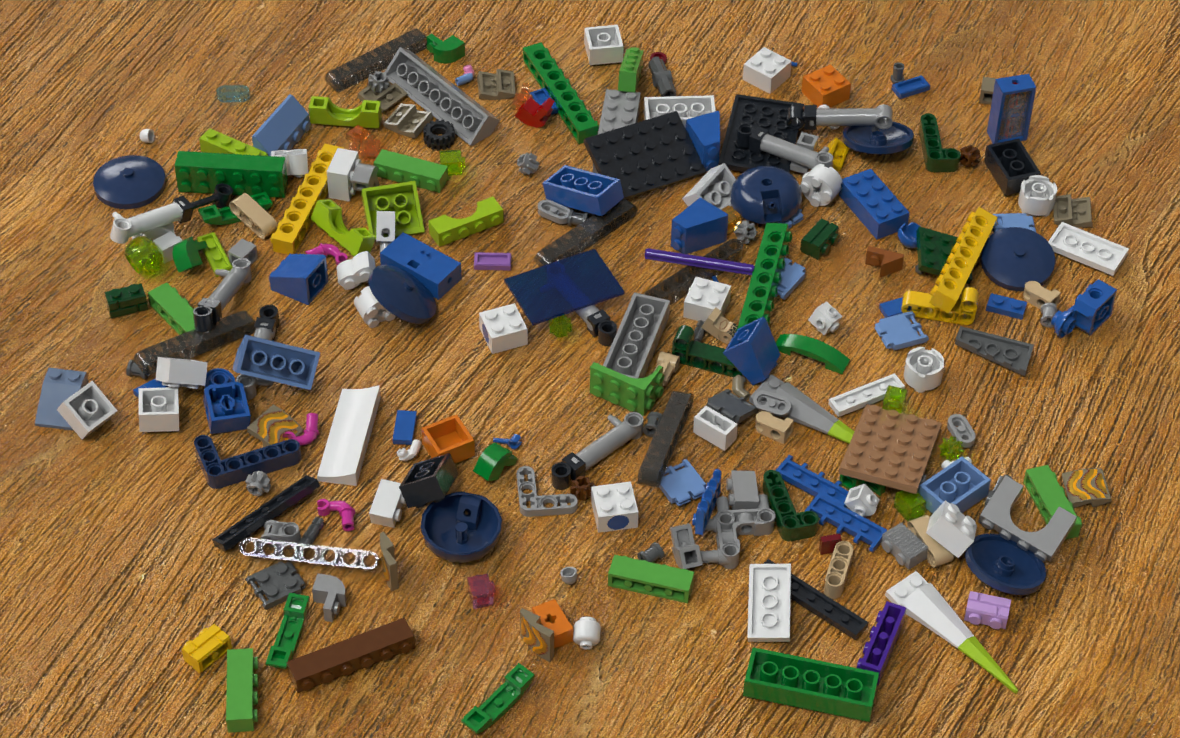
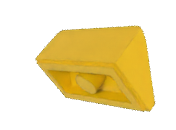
[828,138,849,171]

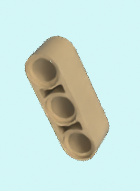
[229,193,278,239]
[907,515,954,568]
[824,541,853,599]

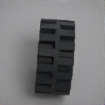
[423,119,455,151]

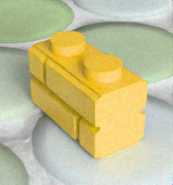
[182,624,232,674]

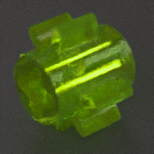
[549,314,572,337]
[938,436,964,461]

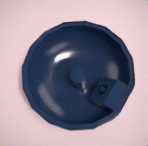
[731,166,802,224]
[421,492,502,563]

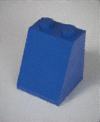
[686,111,720,171]
[671,197,728,254]
[269,254,328,305]
[723,317,780,385]

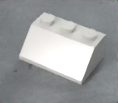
[682,163,736,212]

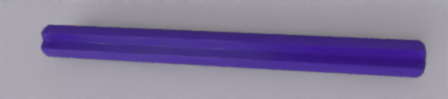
[645,248,754,275]

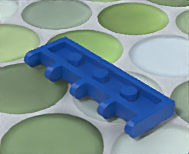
[776,455,849,507]
[692,469,722,535]
[804,493,887,553]

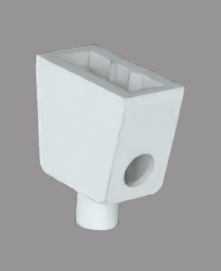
[376,211,395,252]

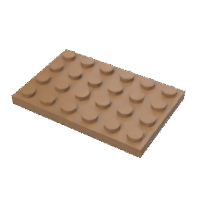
[838,404,942,494]

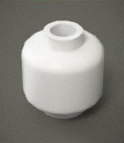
[573,617,601,649]

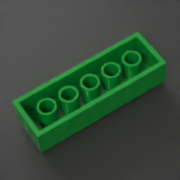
[174,151,288,198]
[743,647,879,722]

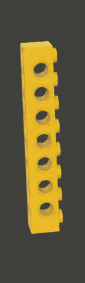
[271,144,344,255]
[929,207,998,314]

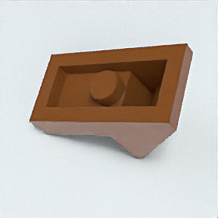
[865,246,904,277]

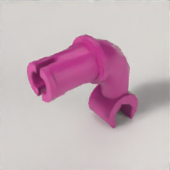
[305,243,348,266]
[282,413,319,446]
[317,499,355,531]

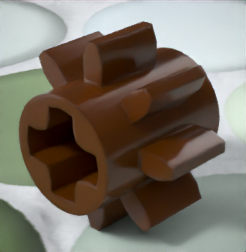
[960,145,981,168]
[570,476,595,501]

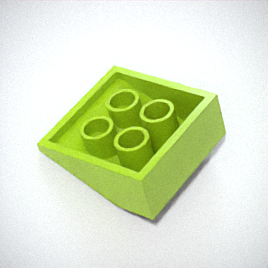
[361,181,425,240]

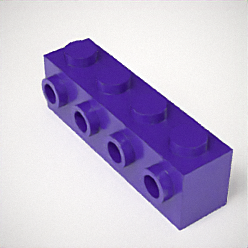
[856,601,906,686]

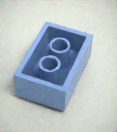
[917,456,991,514]

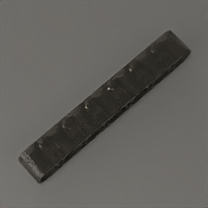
[325,29,427,92]
[534,198,638,271]
[644,239,743,305]
[133,310,256,375]
[638,391,693,487]
[239,537,381,571]

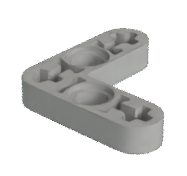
[517,466,578,517]

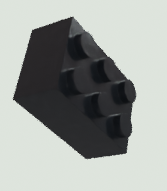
[984,139,1041,196]
[399,453,459,508]

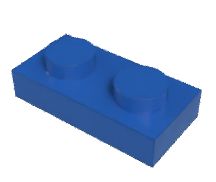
[986,293,1027,320]

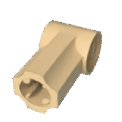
[654,351,680,387]

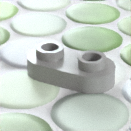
[538,200,570,224]
[753,390,792,417]
[947,414,976,448]

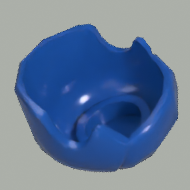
[897,222,921,249]

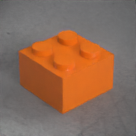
[801,64,851,107]
[421,414,475,464]

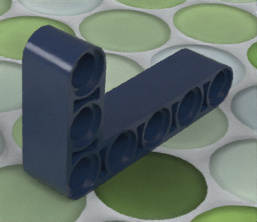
[194,435,301,489]

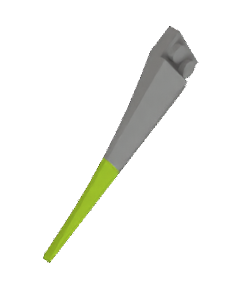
[749,374,855,444]

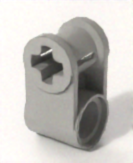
[260,520,301,549]

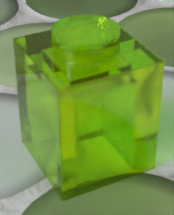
[439,150,465,176]
[882,385,907,414]
[894,490,926,522]

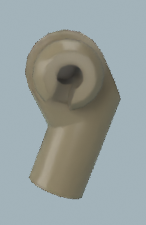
[732,375,751,401]

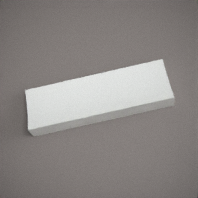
[317,385,381,486]

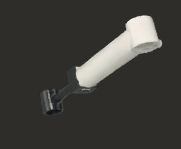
[110,183,233,244]

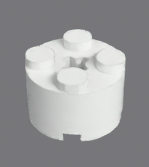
[800,164,842,207]
[1018,175,1057,216]
[354,286,396,328]
[903,347,944,393]

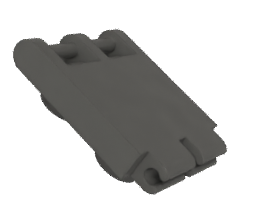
[707,389,759,423]
[246,561,306,610]

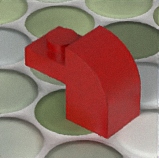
[514,97,555,128]

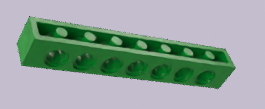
[523,42,599,144]
[737,223,792,330]

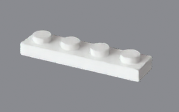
[828,373,905,417]

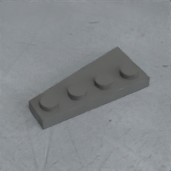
[955,326,1034,376]

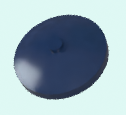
[843,122,914,154]
[93,155,166,209]
[981,227,1055,292]
[368,265,437,324]
[965,534,1046,595]

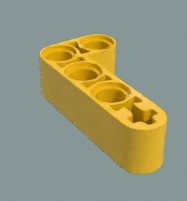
[901,287,979,325]

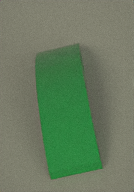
[198,192,273,225]
[775,334,850,375]
[265,593,310,669]
[461,663,535,734]

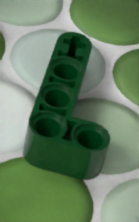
[919,113,961,173]
[672,325,743,378]
[762,470,819,542]

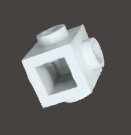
[808,301,843,335]
[844,484,880,517]

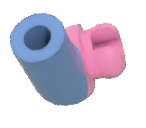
[455,65,475,86]

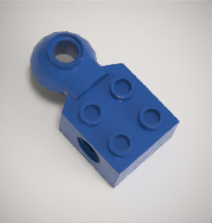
[1051,279,1117,338]
[203,368,251,434]

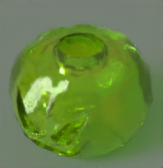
[124,236,163,276]

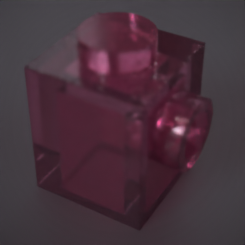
[467,573,496,609]

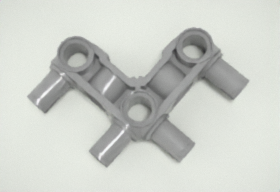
[700,494,775,569]

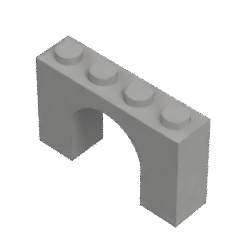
[980,476,1077,562]

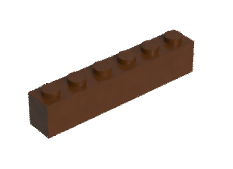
[287,618,415,693]

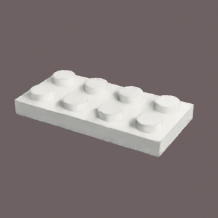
[1048,222,1129,276]
[747,564,791,642]

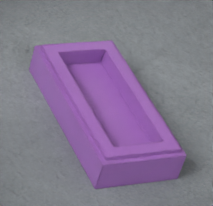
[474,252,511,271]

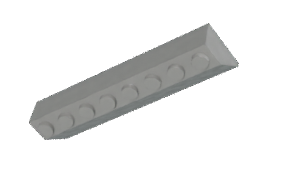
[384,47,500,146]

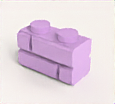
[964,591,1011,629]

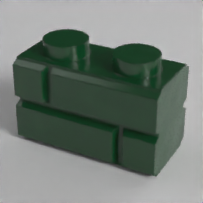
[800,218,840,260]
[104,283,148,318]

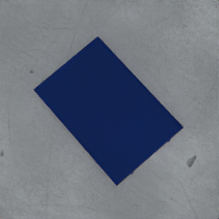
[504,249,624,326]

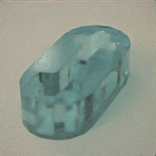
[216,85,250,102]

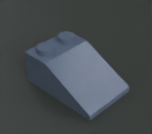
[35,368,88,430]

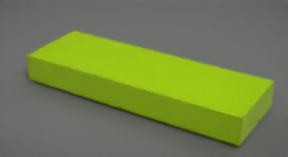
[197,232,232,277]

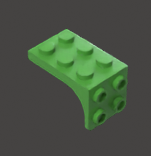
[590,362,665,416]

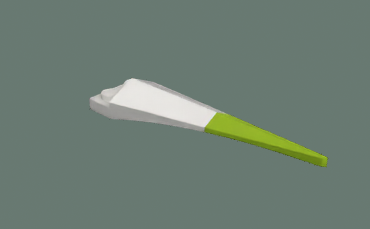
[885,571,1018,694]

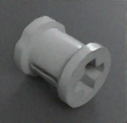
[1040,303,1058,328]

